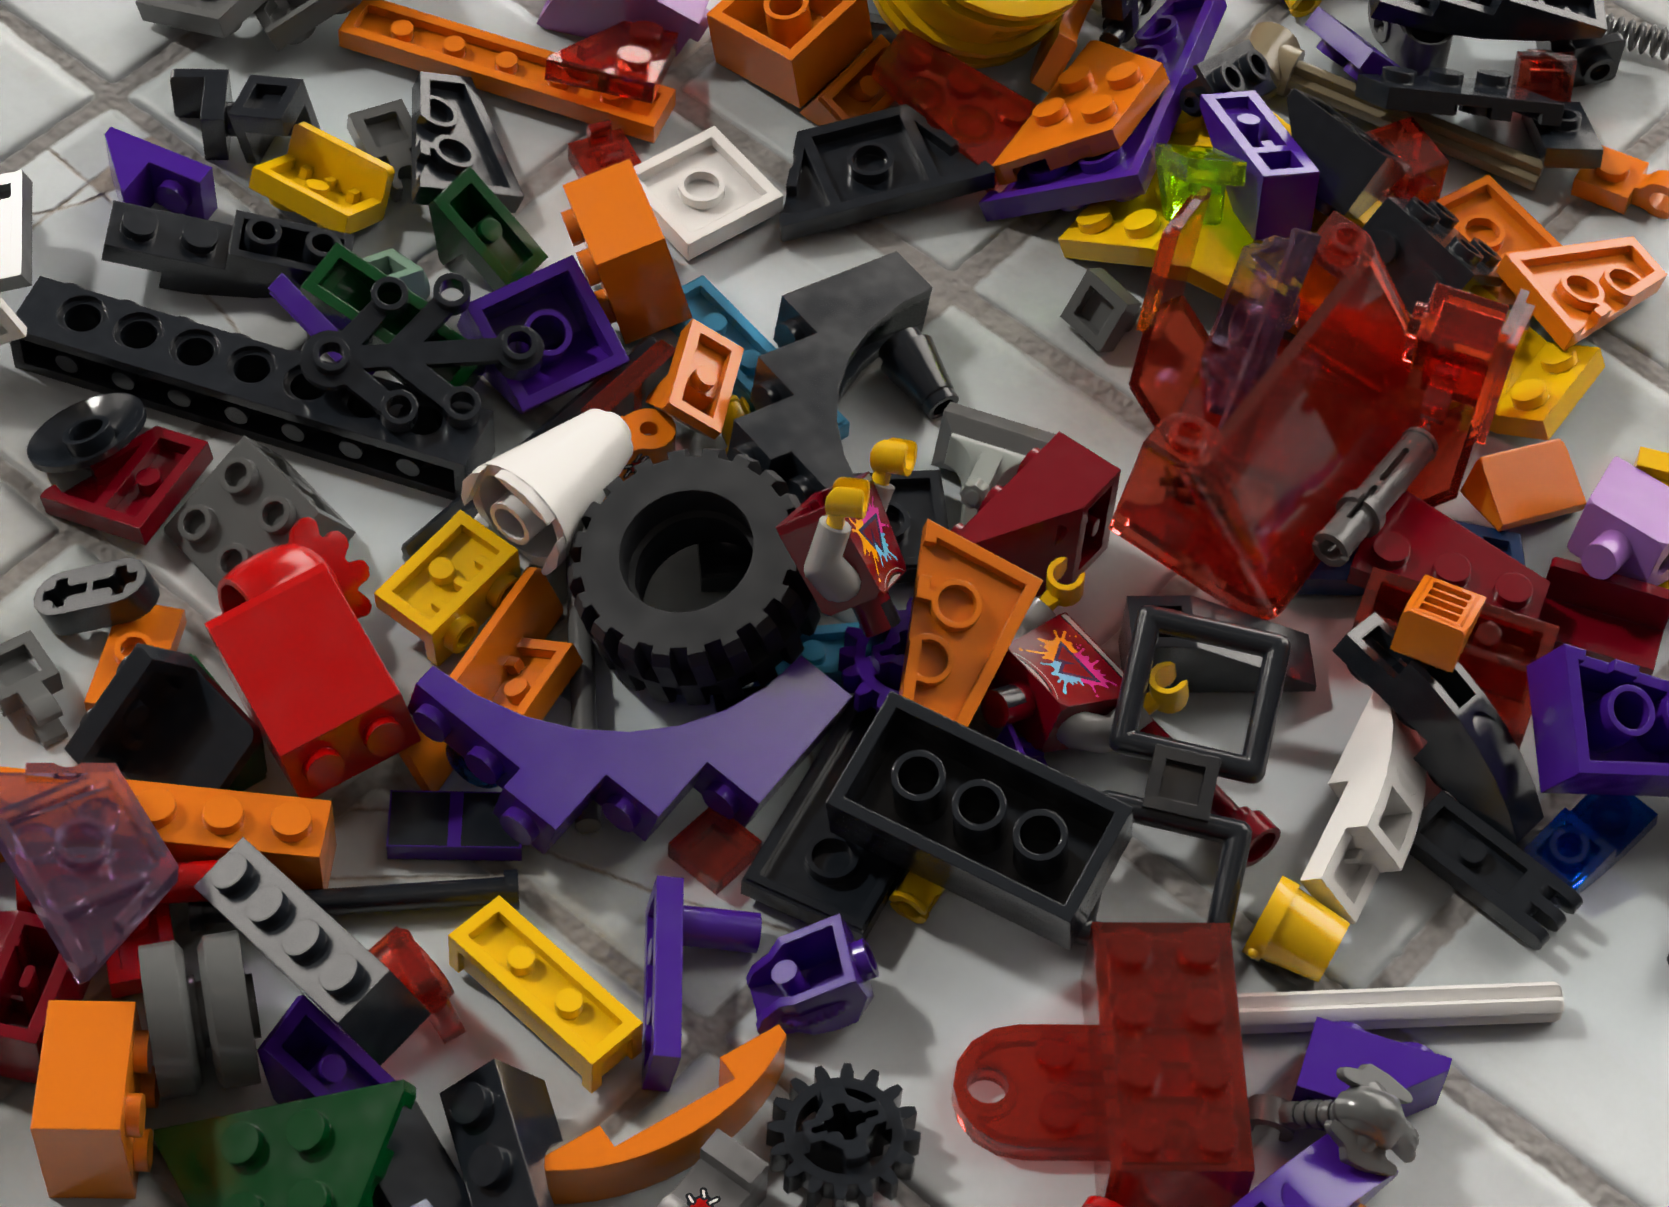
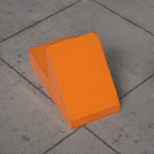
[645,318,744,440]

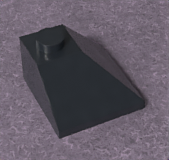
[1287,88,1411,221]

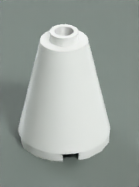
[461,408,633,575]

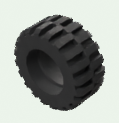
[568,448,821,705]

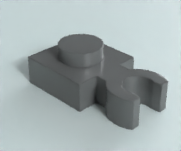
[347,99,412,202]

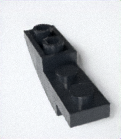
[101,200,355,298]
[1332,612,1544,845]

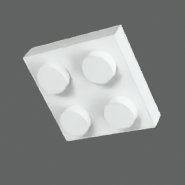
[634,126,783,261]

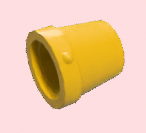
[1241,875,1350,982]

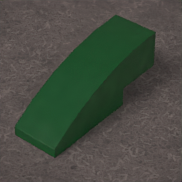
[300,242,486,388]

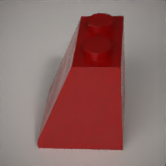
[204,562,422,799]

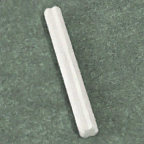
[1227,981,1564,1034]

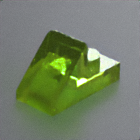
[1155,143,1247,225]

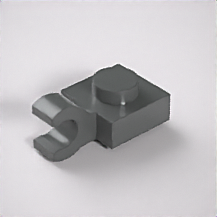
[0,630,68,748]

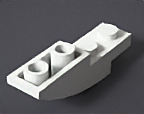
[1300,691,1426,924]

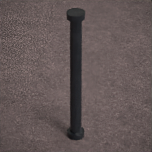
[188,869,520,932]

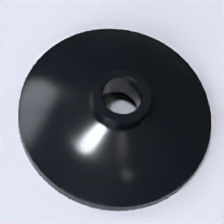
[27,393,147,473]

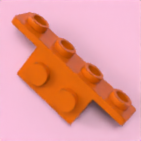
[399,567,583,791]

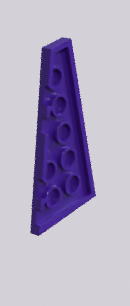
[979,0,1227,222]

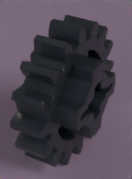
[766,1063,921,1207]

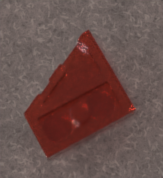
[544,21,679,104]

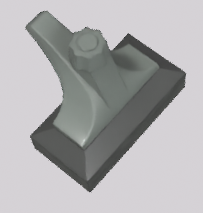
[931,402,1056,525]

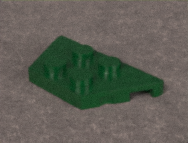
[154,1079,416,1207]

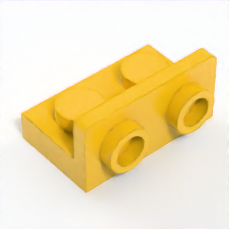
[374,509,521,666]

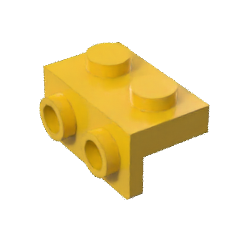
[248,122,395,234]

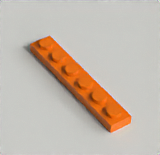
[338,0,676,143]

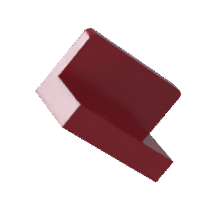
[1525,557,1669,676]

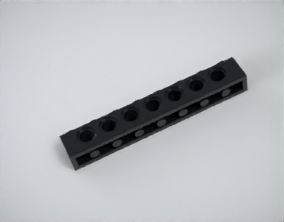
[10,276,495,501]

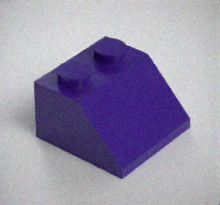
[457,255,630,415]

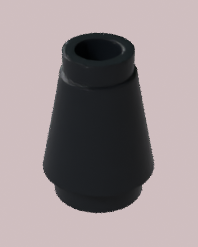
[878,327,959,419]

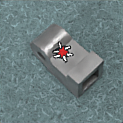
[656,1128,768,1207]

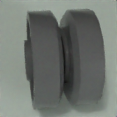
[138,930,262,1101]

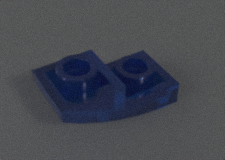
[1523,794,1658,893]

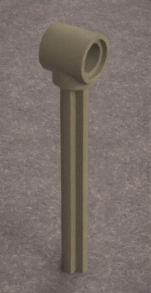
[1244,22,1545,191]

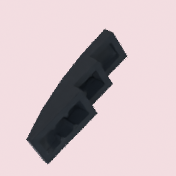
[1370,0,1607,41]

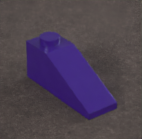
[1199,90,1320,243]

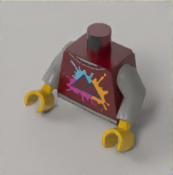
[775,437,917,638]
[981,557,1189,754]

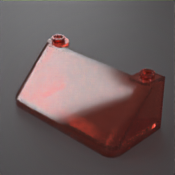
[1108,211,1444,621]

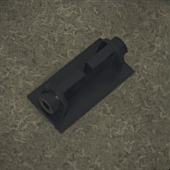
[1179,39,1277,117]

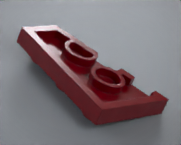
[1346,490,1551,643]

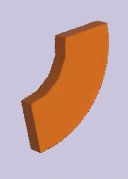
[1030,0,1094,93]

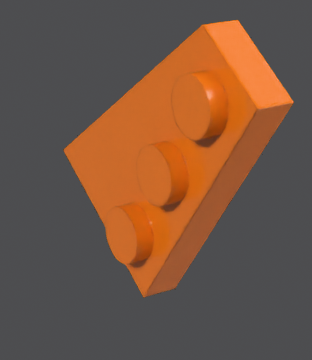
[1496,236,1668,351]
[899,519,1043,727]

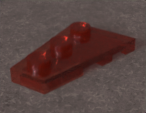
[872,28,1037,193]

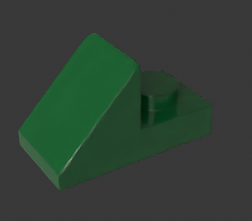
[428,166,548,291]

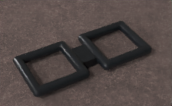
[1074,605,1291,975]

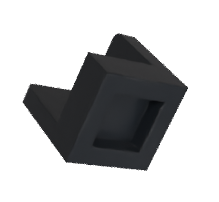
[228,75,320,164]

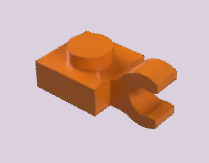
[1571,145,1669,219]

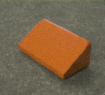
[800,34,919,126]
[1460,438,1586,532]

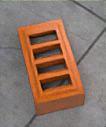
[1390,574,1486,672]

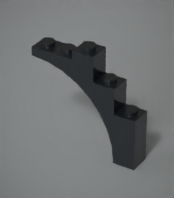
[727,251,933,504]

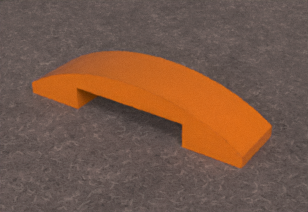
[544,1024,787,1204]

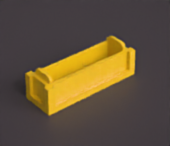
[448,895,643,1094]

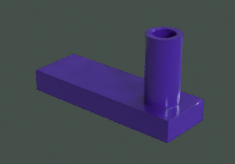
[642,875,762,1092]

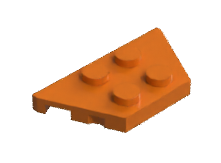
[992,40,1170,185]

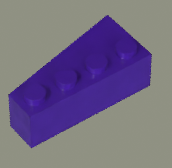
[1526,644,1669,797]

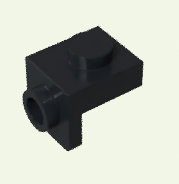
[1536,32,1626,90]
[170,69,237,160]

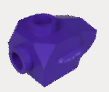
[746,913,879,1035]

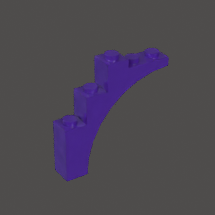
[407,655,852,855]

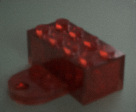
[951,922,1255,1207]

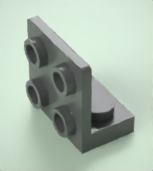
[164,435,356,588]

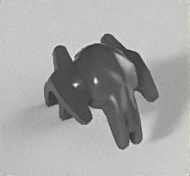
[1241,1064,1419,1177]

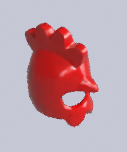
[217,517,372,619]

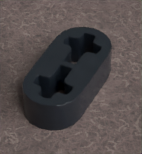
[33,558,160,636]

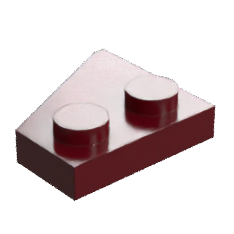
[40,426,214,546]

